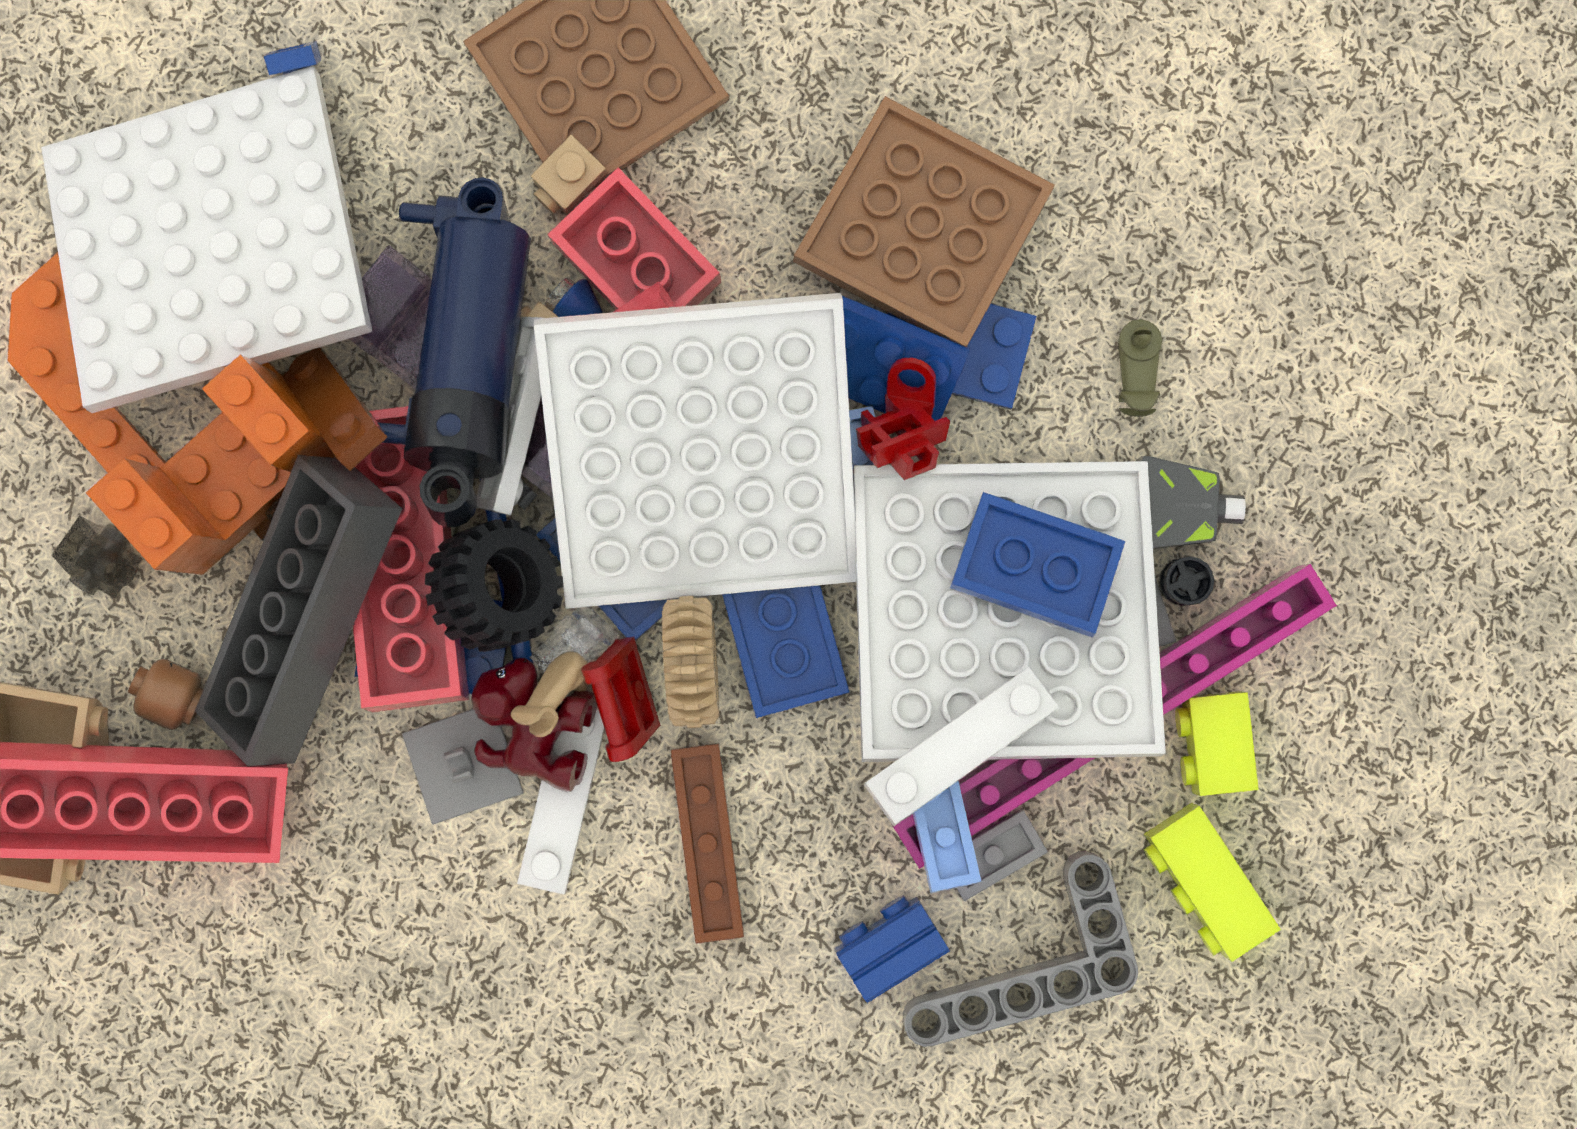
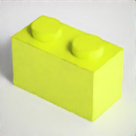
[1175,691,1259,796]

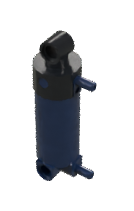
[377,177,531,528]

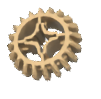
[662,596,719,728]

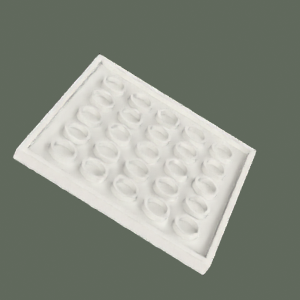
[41,66,372,414]
[533,293,856,609]
[853,461,1166,762]

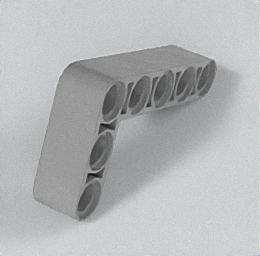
[902,851,1138,1047]

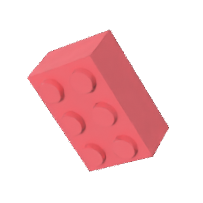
[547,167,721,310]

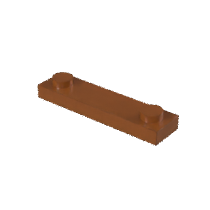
[282,347,388,471]
[671,743,744,944]

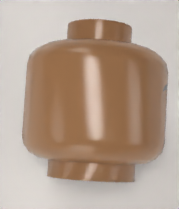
[128,659,204,730]

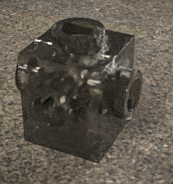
[52,515,143,598]

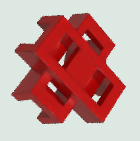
[856,358,950,481]

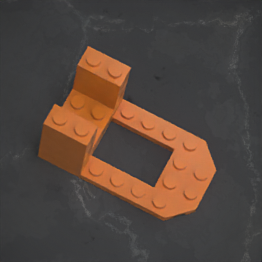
[8,252,335,575]

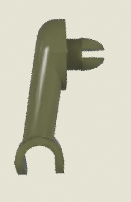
[1118,319,1162,417]

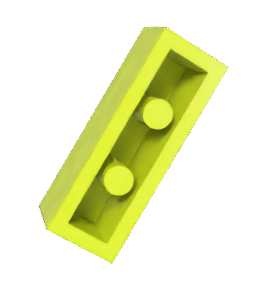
[1144,803,1281,962]

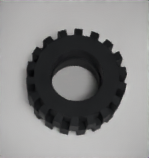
[425,519,564,652]

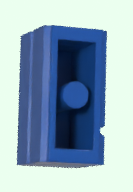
[835,895,950,1003]

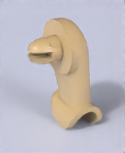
[511,652,589,737]

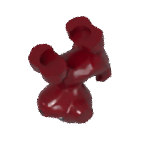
[471,657,597,792]

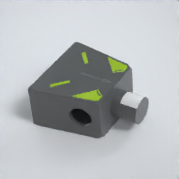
[1136,456,1246,549]

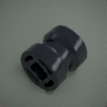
[1158,556,1214,606]

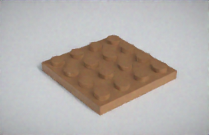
[463,0,729,194]
[793,96,1055,347]

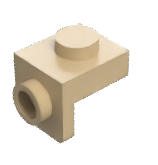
[531,135,607,215]

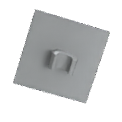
[402,709,524,825]

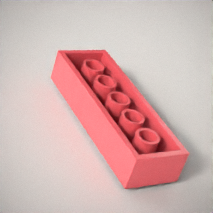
[353,406,469,712]
[0,742,288,863]

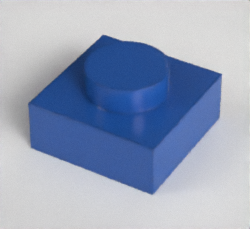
[264,41,321,75]

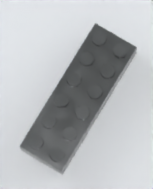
[195,455,403,766]

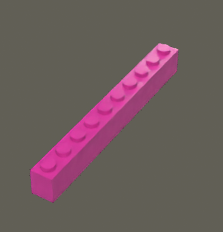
[891,564,1337,869]

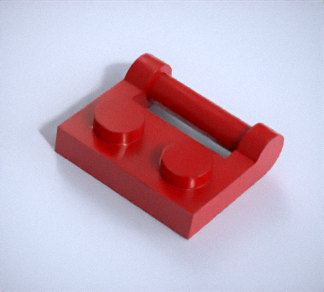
[581,636,661,762]

